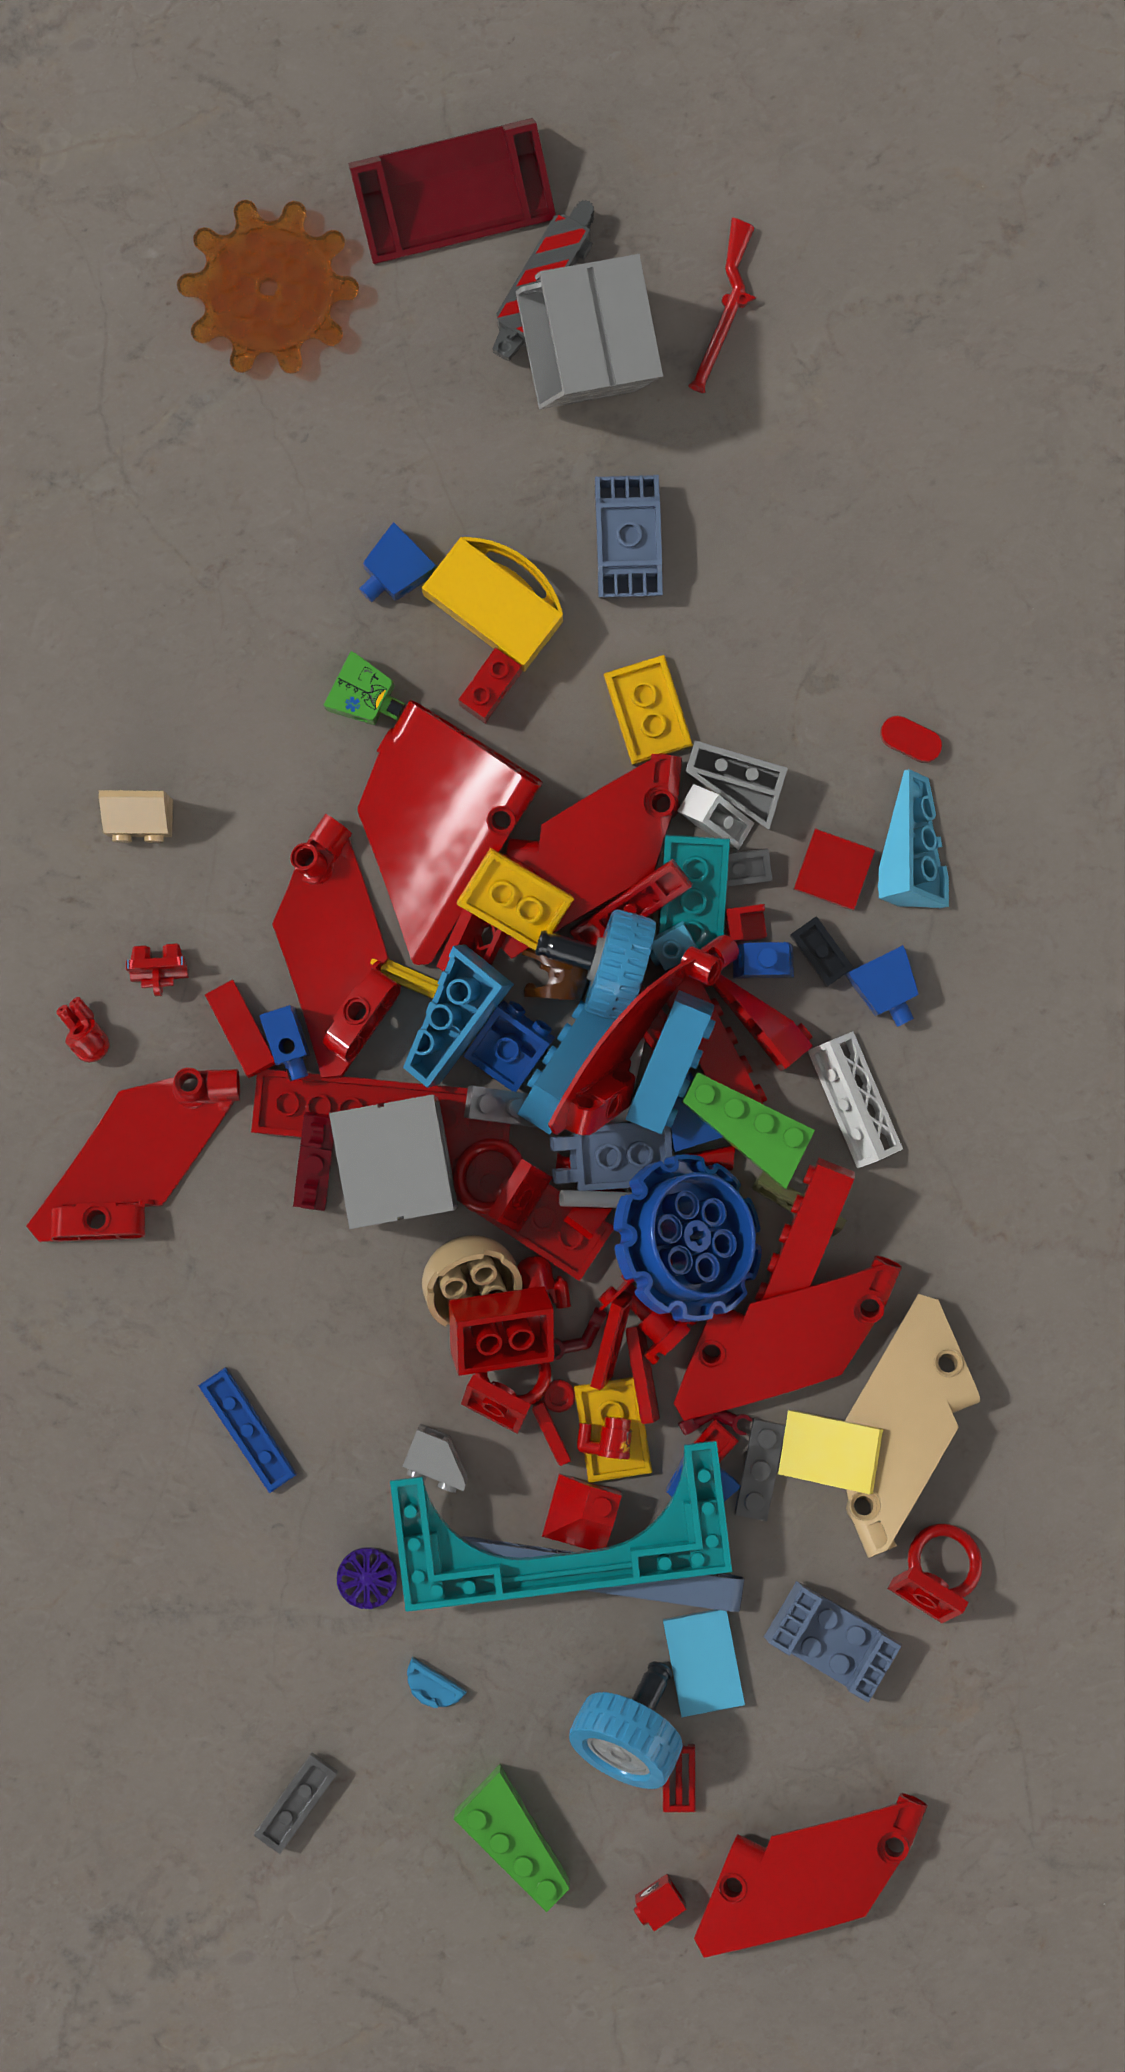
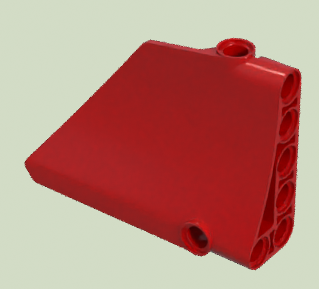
[358,700,543,965]

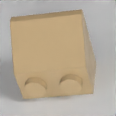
[99,790,173,843]

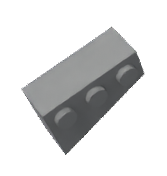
[686,740,788,830]

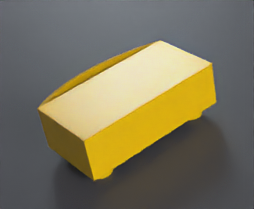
[422,537,563,672]

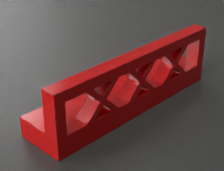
[436,853,536,971]

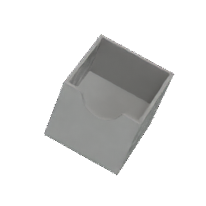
[515,254,663,410]
[329,1095,458,1229]

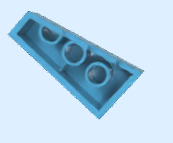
[403,944,514,1088]
[625,990,716,1134]
[517,1000,614,1135]

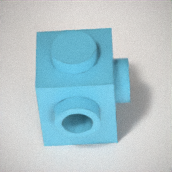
[650,921,698,971]

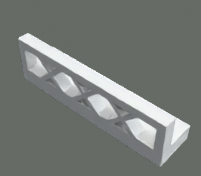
[808,1031,903,1168]

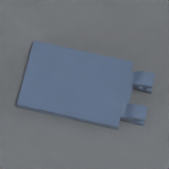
[550,1122,672,1191]

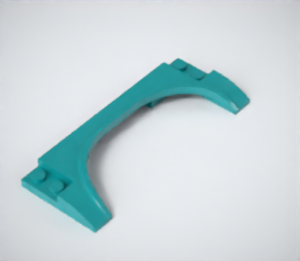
[390,1441,732,1612]

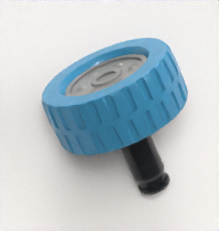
[535,910,656,1021]
[569,1661,683,1789]

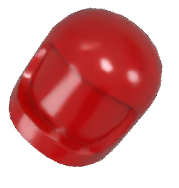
[56,997,110,1063]
[517,1256,571,1309]

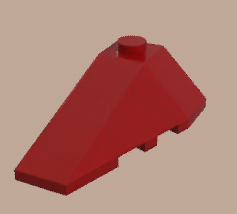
[712,974,813,1071]

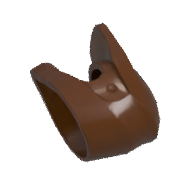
[522,948,590,1000]

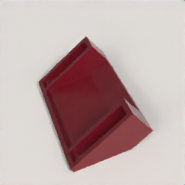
[348,118,556,264]

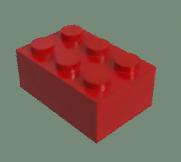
[449,1286,554,1376]

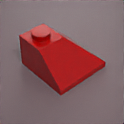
[542,1473,622,1550]

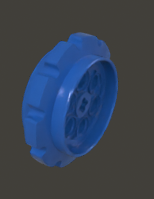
[613,1154,762,1322]

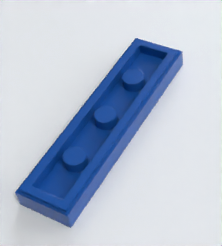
[198,1367,297,1493]

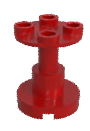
[598,1274,697,1365]

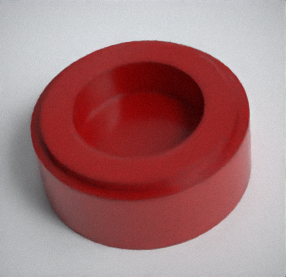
[543,1379,575,1413]

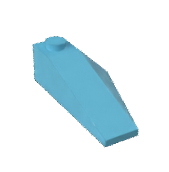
[878,769,949,908]

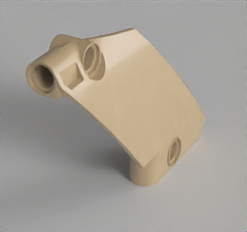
[845,1294,980,1558]

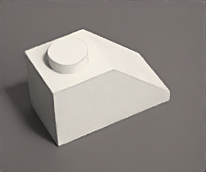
[677,784,754,850]

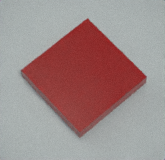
[793,829,875,911]

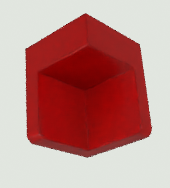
[725,904,767,942]

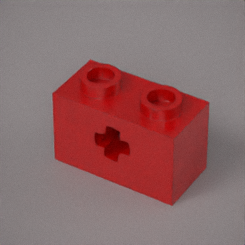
[458,648,522,724]

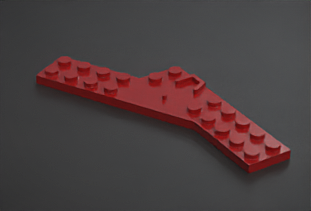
[251,1069,614,1281]

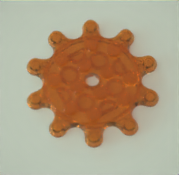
[177,200,359,374]

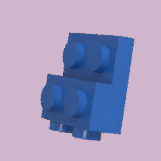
[463,1000,555,1092]

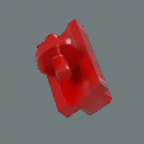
[126,943,189,997]

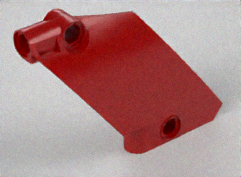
[500,754,682,959]
[272,814,401,1078]
[548,935,739,1135]
[26,1067,241,1242]
[674,1255,902,1421]
[694,1793,928,1958]

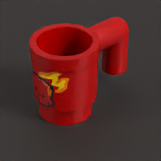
[577,1417,632,1460]

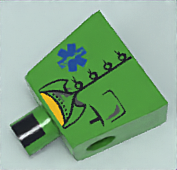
[324,651,405,725]

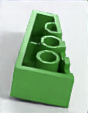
[681,1072,815,1189]
[454,1764,570,1912]

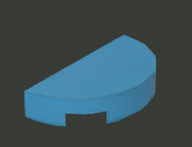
[407,1657,467,1708]

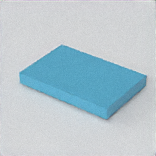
[663,1609,745,1718]

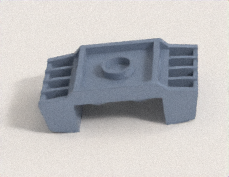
[595,475,663,598]
[764,1581,902,1703]

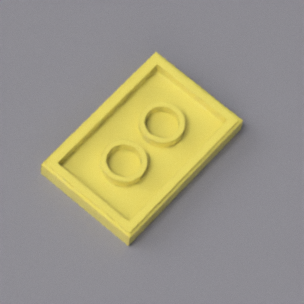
[778,1410,883,1494]

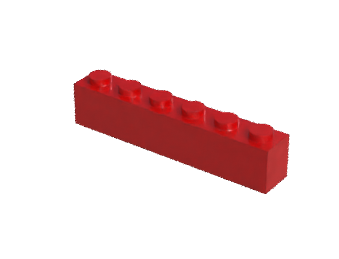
[666,976,767,1105]
[754,1157,855,1301]

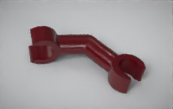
[554,1307,607,1361]
[678,1410,753,1436]

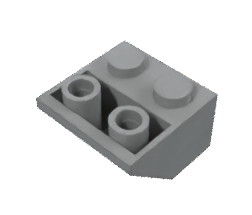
[402,1424,468,1493]

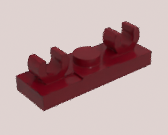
[293,1112,334,1211]

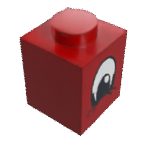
[634,1874,687,1931]

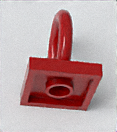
[453,1138,553,1232]
[461,1362,551,1434]
[887,1524,982,1623]

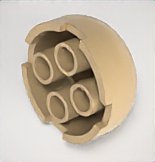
[422,1235,522,1327]

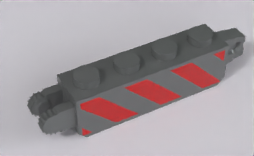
[492,200,594,361]

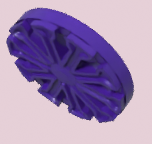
[337,1547,398,1609]

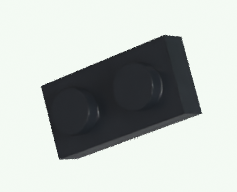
[789,916,854,987]

